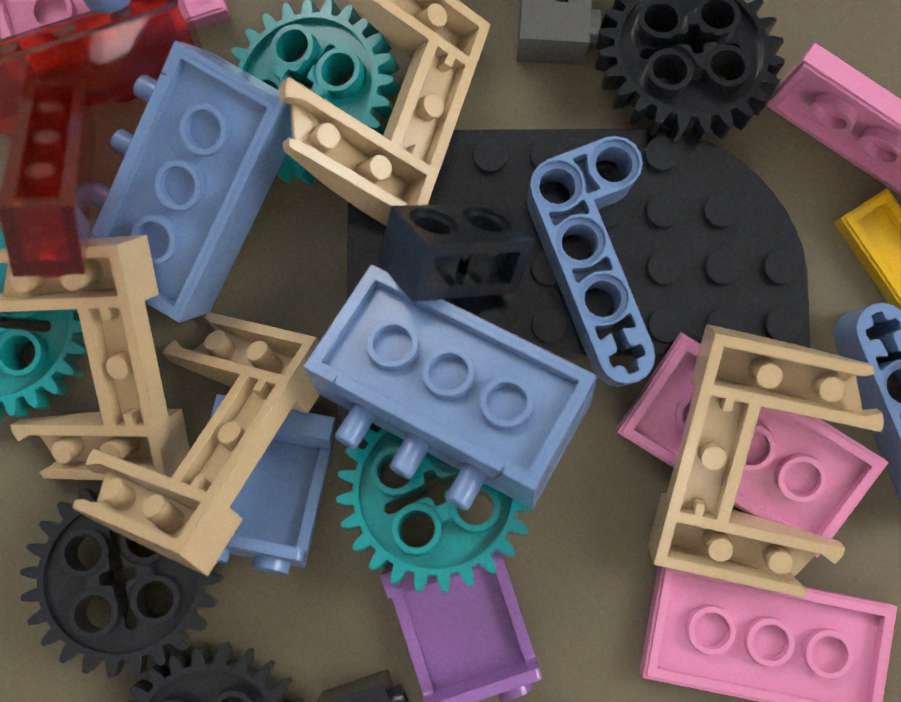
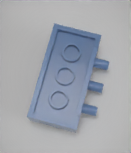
[87,41,292,323]
[303,264,597,510]

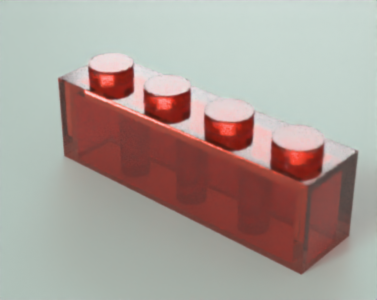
[0,0,203,137]
[0,78,96,278]

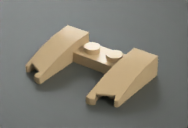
[279,0,491,226]
[0,235,190,480]
[73,312,320,576]
[647,324,884,598]

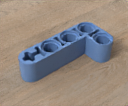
[526,136,655,387]
[833,303,901,500]

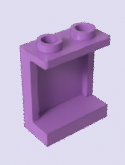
[380,551,543,702]

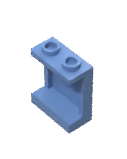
[210,394,337,576]

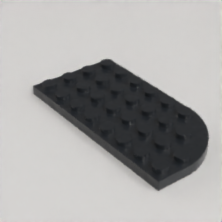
[347,129,810,357]

